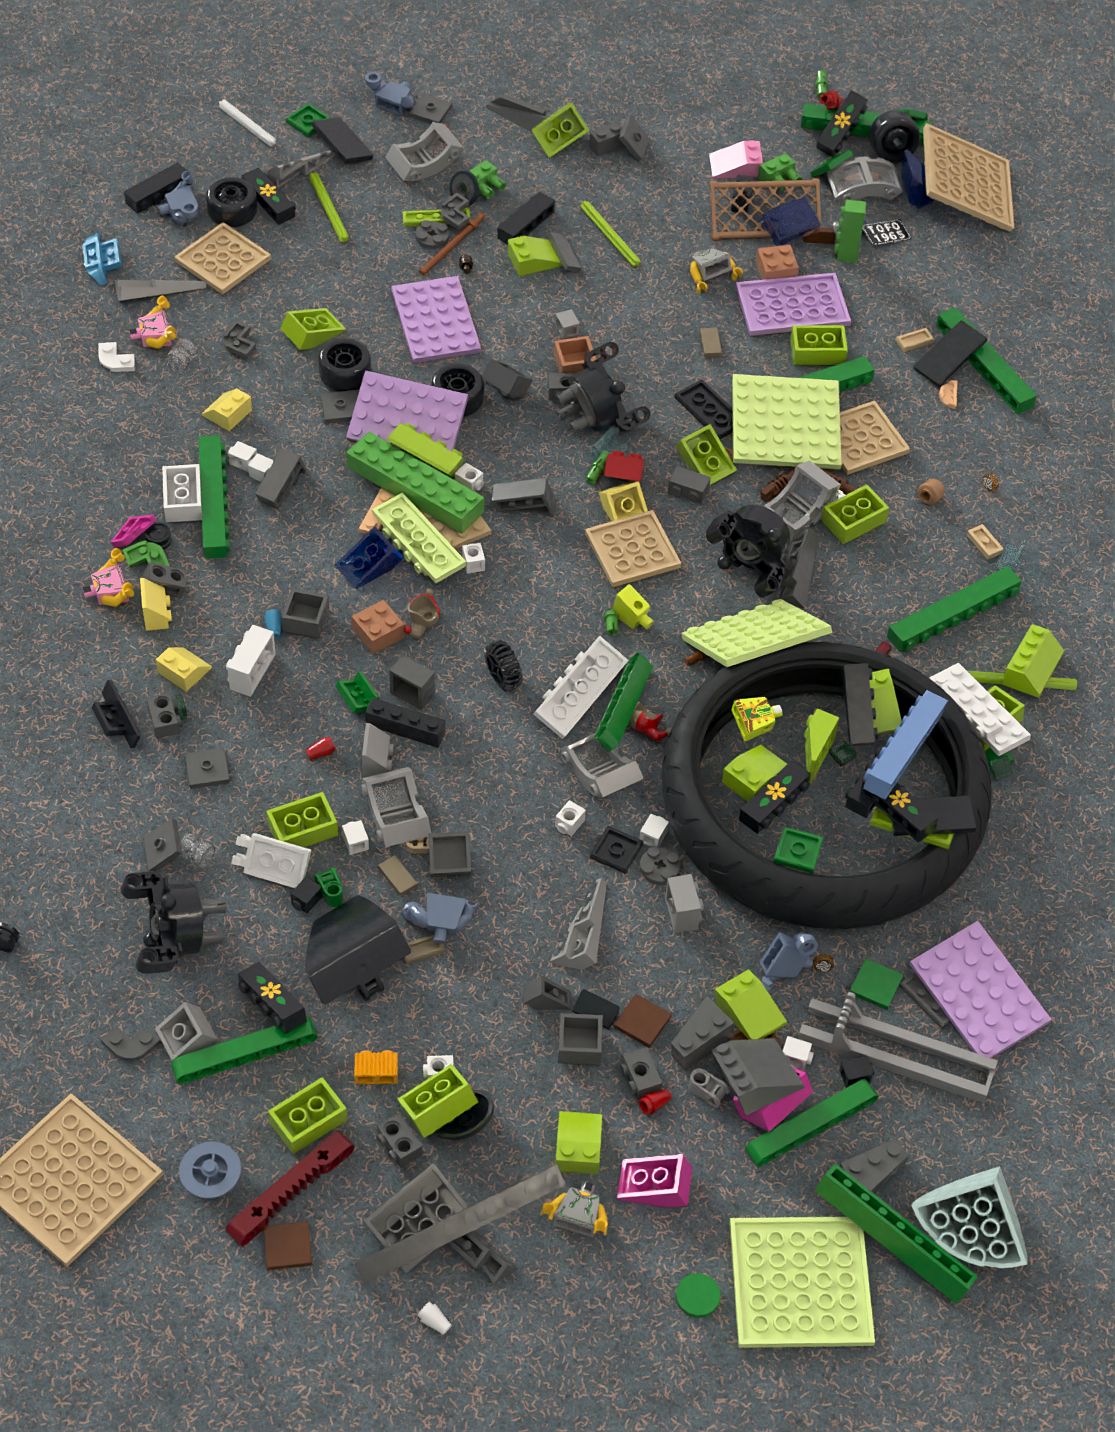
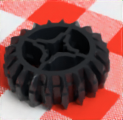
[484,640,523,692]

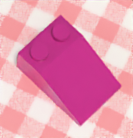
[617,1154,693,1208]

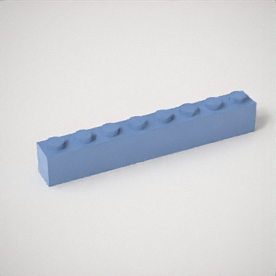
[863,690,948,799]

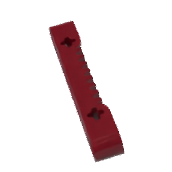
[225,1131,355,1247]

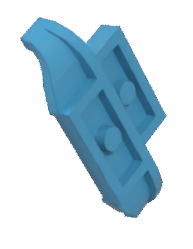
[82,232,122,285]

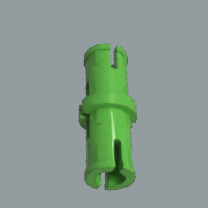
[815,70,828,99]
[585,451,610,485]

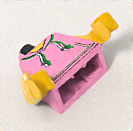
[129,296,176,349]
[82,548,134,607]

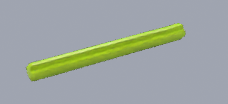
[309,172,349,242]
[580,201,641,267]
[966,670,1077,690]

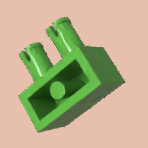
[758,153,803,192]
[462,160,507,199]

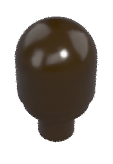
[459,254,473,274]

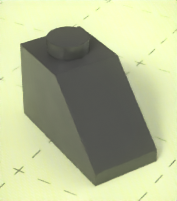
[523,976,571,1010]

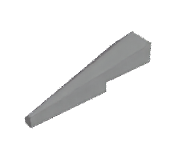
[267,149,337,188]
[115,280,206,301]
[550,878,607,970]

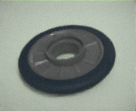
[449,170,479,206]

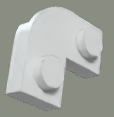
[99,342,135,372]

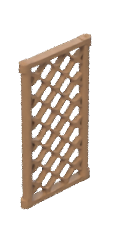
[709,178,822,240]

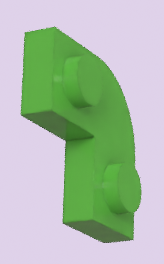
[122,541,171,568]

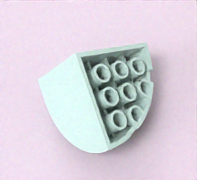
[912,1166,1027,1268]

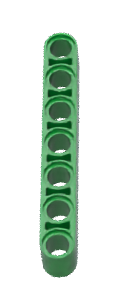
[594,653,653,752]
[171,1017,318,1084]
[745,1079,879,1167]

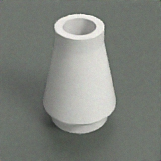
[418,1302,452,1335]

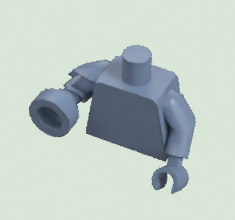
[365,72,414,116]
[158,171,200,225]
[403,893,478,944]
[760,932,818,992]

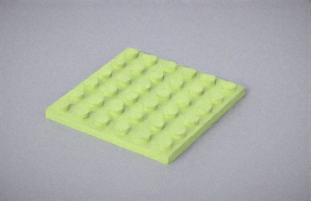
[732,374,842,469]
[681,599,832,667]
[730,1217,875,1348]

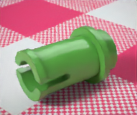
[604,610,619,635]

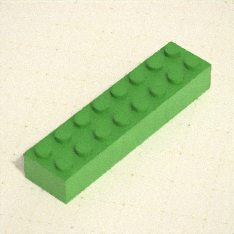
[346,432,484,534]

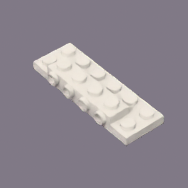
[533,636,628,739]
[930,663,1031,756]

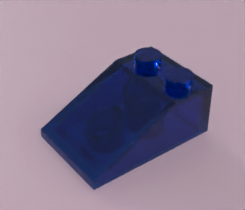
[900,149,934,209]
[761,197,821,246]
[335,526,404,589]

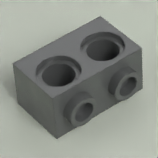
[143,562,186,598]
[147,693,182,739]
[376,1113,423,1168]

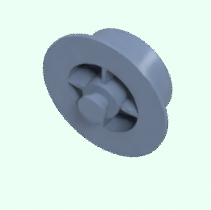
[179,1142,241,1199]

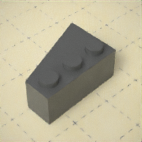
[255,448,307,509]
[492,478,556,517]
[671,996,734,1071]
[840,1138,908,1195]

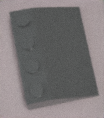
[711,1038,805,1116]
[364,1163,469,1273]

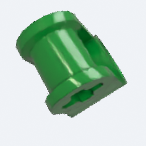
[314,867,344,907]

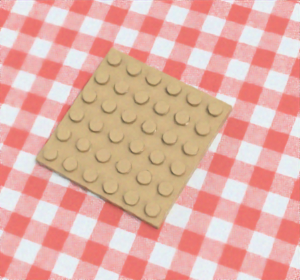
[923,124,1014,232]
[0,1094,163,1267]

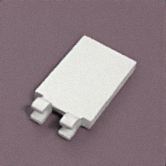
[232,833,311,888]

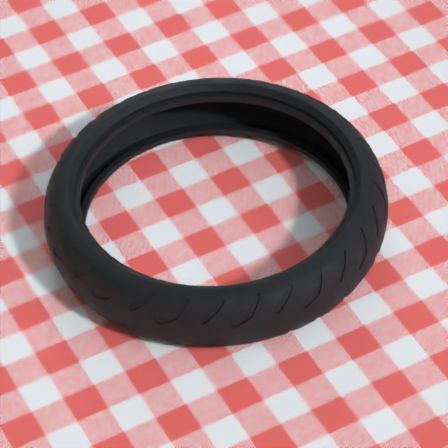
[661,642,992,929]

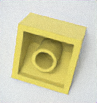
[202,389,252,431]
[599,481,648,521]
[140,578,172,631]
[156,647,212,692]

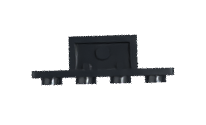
[92,680,141,748]

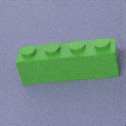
[834,199,866,263]

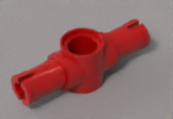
[820,91,844,110]

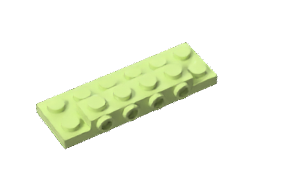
[372,493,466,583]

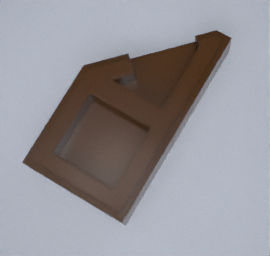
[803,227,836,244]

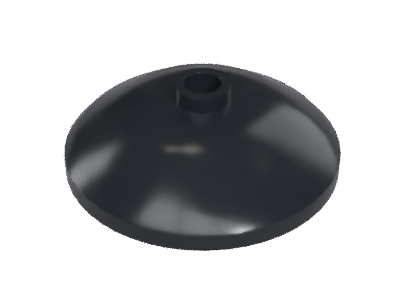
[435,1090,494,1140]

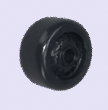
[869,110,920,163]
[206,177,257,227]
[318,339,372,391]
[431,364,484,417]

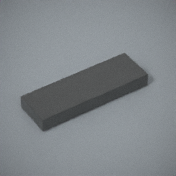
[548,232,581,272]
[899,973,951,1029]

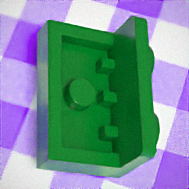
[336,671,379,713]

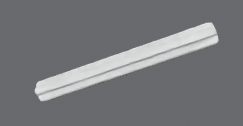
[219,99,276,147]

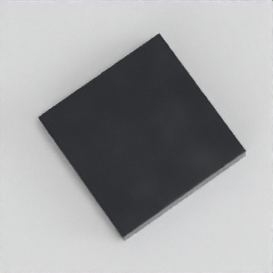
[590,826,644,874]

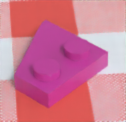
[110,514,157,548]

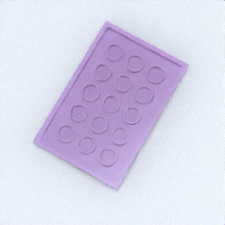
[736,273,851,336]
[391,276,481,363]
[346,371,469,455]
[909,921,1052,1058]

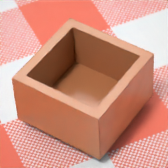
[756,245,799,280]
[554,336,596,373]
[352,600,405,654]

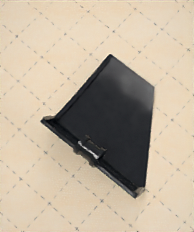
[305,895,411,1005]

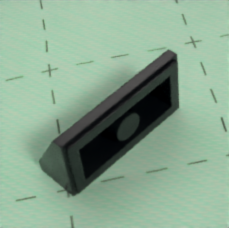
[572,989,620,1030]

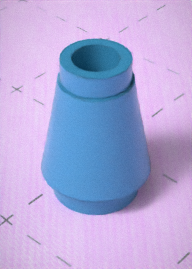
[264,609,282,639]

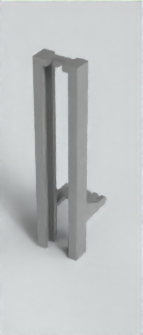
[798,992,998,1103]

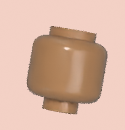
[918,478,945,505]

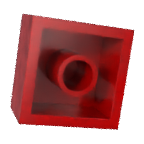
[604,450,646,482]

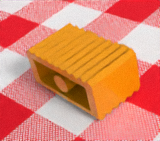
[354,1050,398,1084]

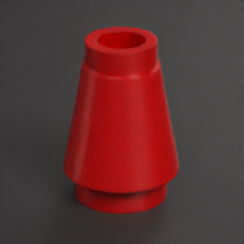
[305,737,336,760]
[639,1089,672,1115]

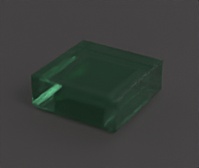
[175,693,187,720]
[828,740,857,767]
[988,755,1013,781]

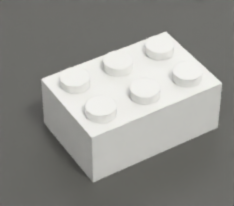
[162,464,202,522]
[226,625,276,697]

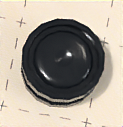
[145,522,172,550]
[0,922,21,953]

